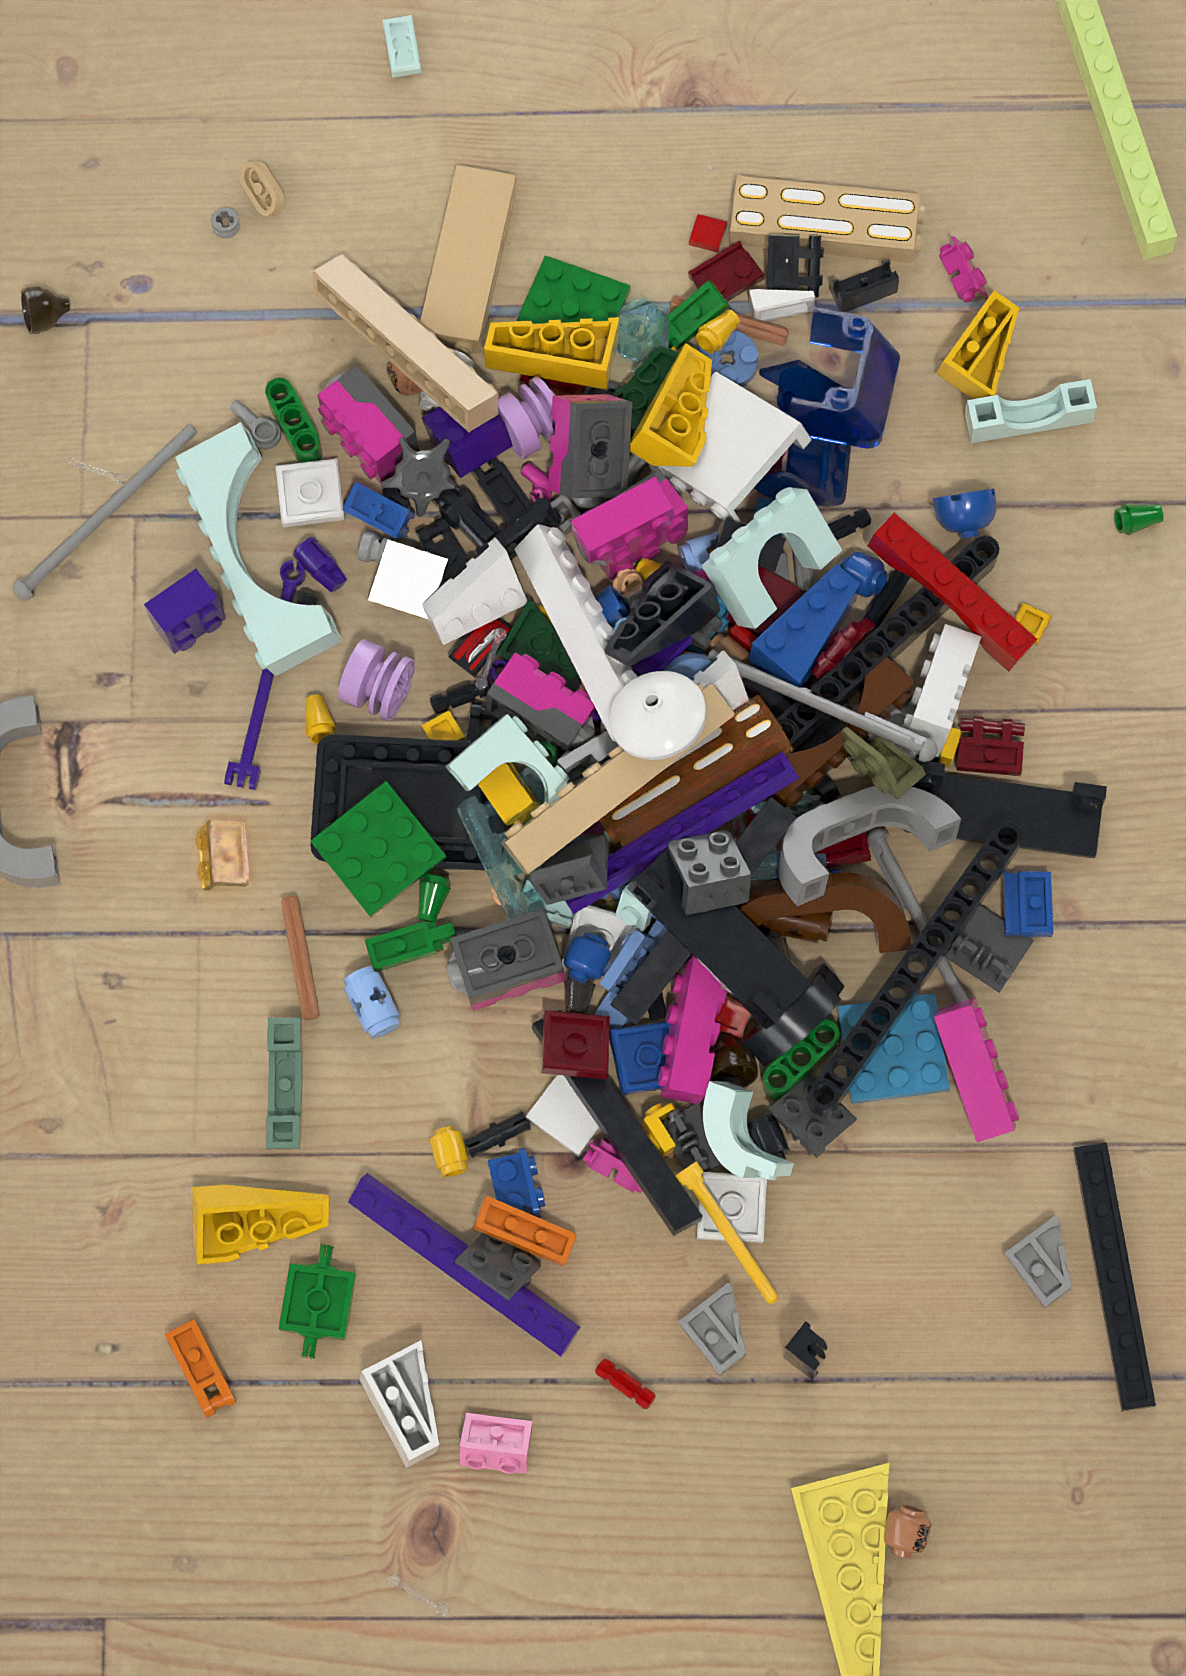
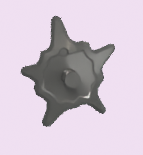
[380,437,457,517]

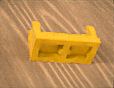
[478,762,541,826]

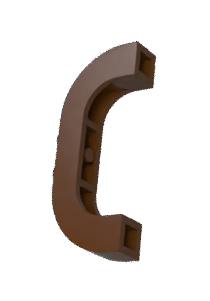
[735,872,912,953]

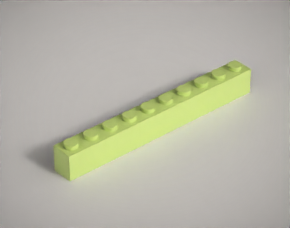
[1056,0,1177,260]

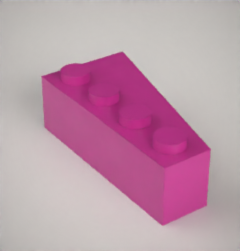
[658,956,727,1104]
[934,997,1020,1143]

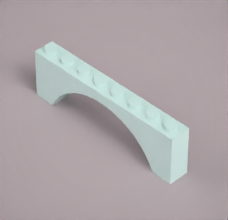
[175,422,342,676]

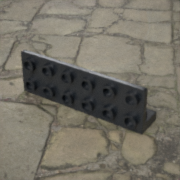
[903,760,1107,859]
[627,848,811,1030]

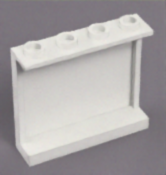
[648,372,811,523]

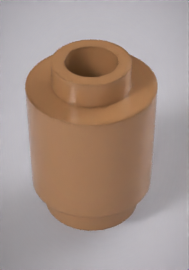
[705,633,752,678]

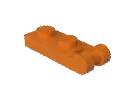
[164,1319,237,1418]

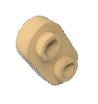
[240,161,285,216]

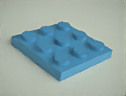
[837,994,950,1104]

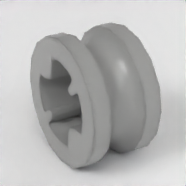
[211,207,240,238]

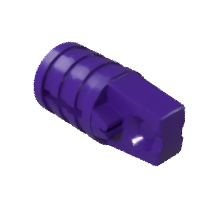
[293,537,347,592]

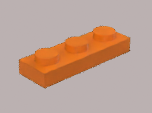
[472,1196,577,1267]

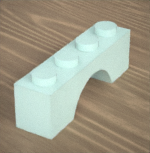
[965,379,1097,443]

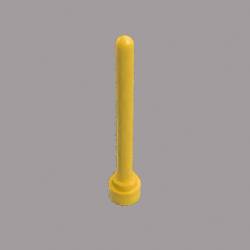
[675,1161,778,1304]

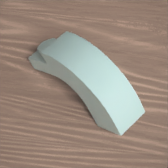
[703,1081,794,1180]

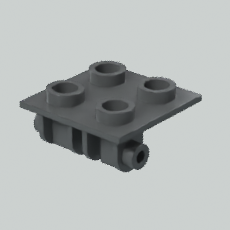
[945,905,1034,993]
[769,1073,857,1158]
[661,1100,721,1172]
[455,1233,542,1301]

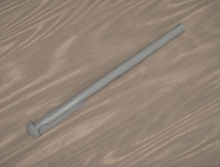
[13,424,197,600]
[708,650,937,762]
[867,828,968,1003]

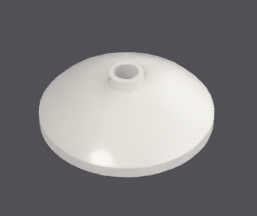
[609,671,707,760]

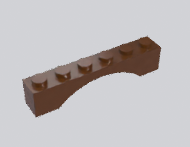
[764,657,915,809]

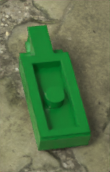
[650,280,731,350]
[365,921,457,972]

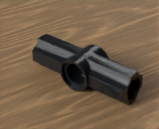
[431,487,501,548]

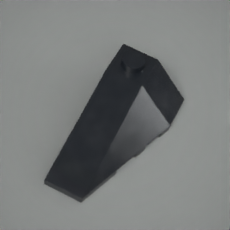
[604,560,720,667]

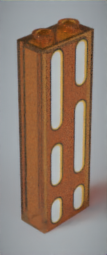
[599,695,794,847]

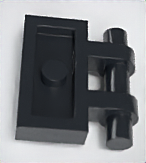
[767,233,824,298]

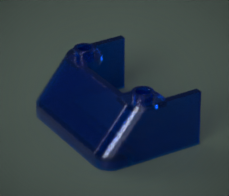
[789,307,900,449]
[753,360,855,507]

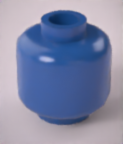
[840,552,887,598]
[563,932,611,984]

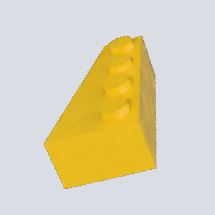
[484,317,620,390]

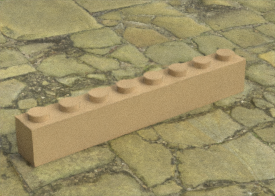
[313,254,499,432]
[501,683,735,874]

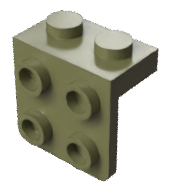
[841,727,926,799]

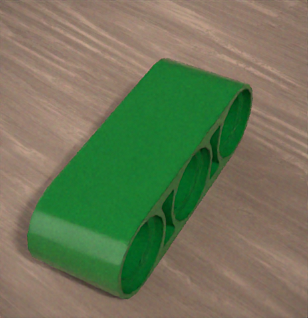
[265,378,323,463]
[762,1019,840,1100]

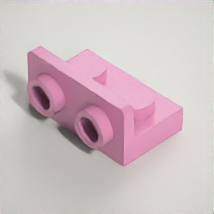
[460,1413,533,1474]

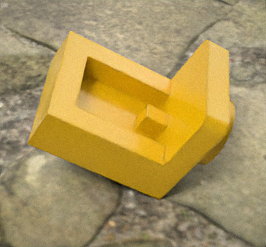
[641,1103,676,1158]

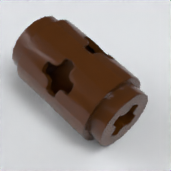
[763,911,834,944]

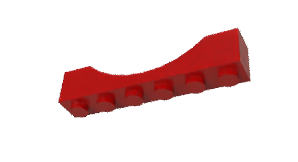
[867,512,1037,672]

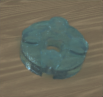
[616,299,670,363]

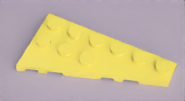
[791,1463,889,1676]

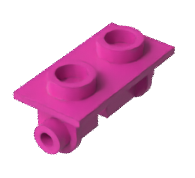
[939,236,988,303]
[583,1138,642,1193]

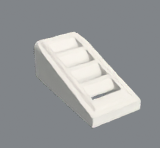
[749,289,815,322]

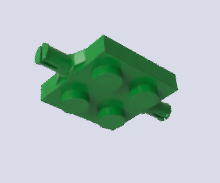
[279,1244,357,1359]

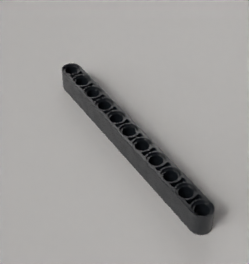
[744,535,1000,772]
[808,821,1023,1116]

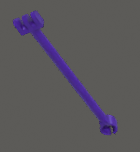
[224,560,306,790]

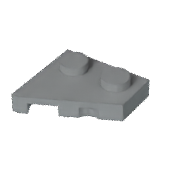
[1004,1216,1072,1309]
[678,1282,746,1376]

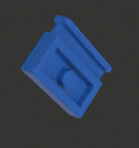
[1002,871,1054,937]

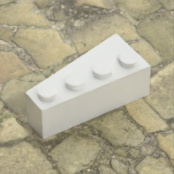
[902,624,981,757]

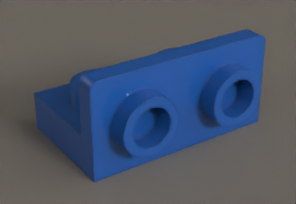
[487,1148,546,1218]

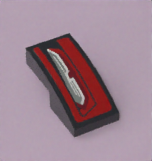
[448,618,512,678]

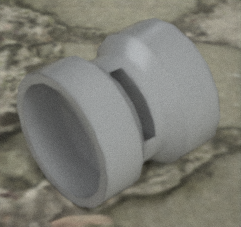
[358,530,398,565]

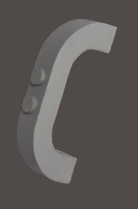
[0,695,61,888]
[778,786,961,906]

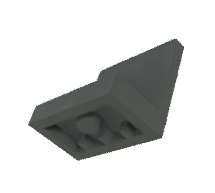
[530,835,608,905]

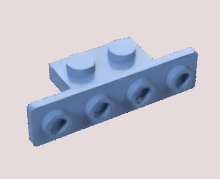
[594,920,667,1029]

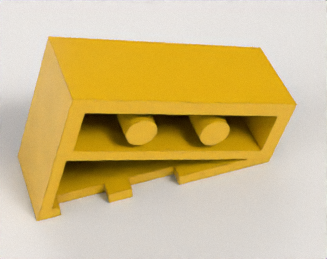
[936,290,1020,399]

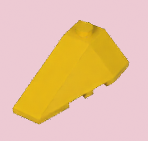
[630,343,712,467]
[191,1185,329,1265]

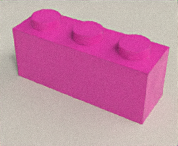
[571,477,674,563]

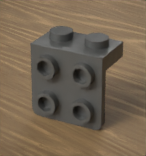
[668,830,751,915]

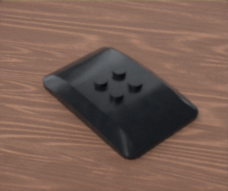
[310,734,505,871]

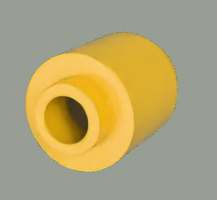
[429,1126,469,1178]

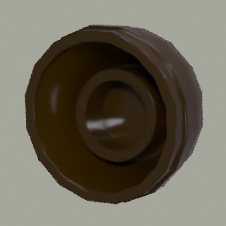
[21,287,70,334]
[710,1035,758,1088]

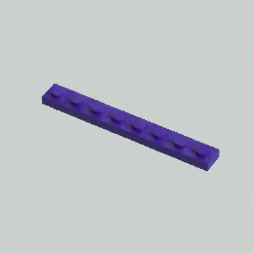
[565,751,799,914]
[348,1173,581,1357]

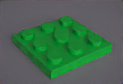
[516,255,631,324]
[310,781,447,917]

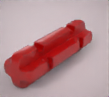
[595,1358,656,1409]

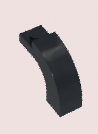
[743,963,845,1066]

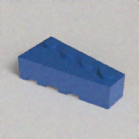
[748,564,860,701]

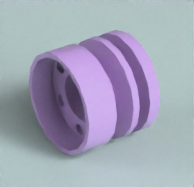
[498,376,555,459]
[338,639,415,721]

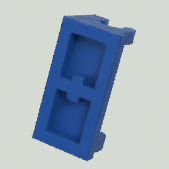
[342,482,415,538]

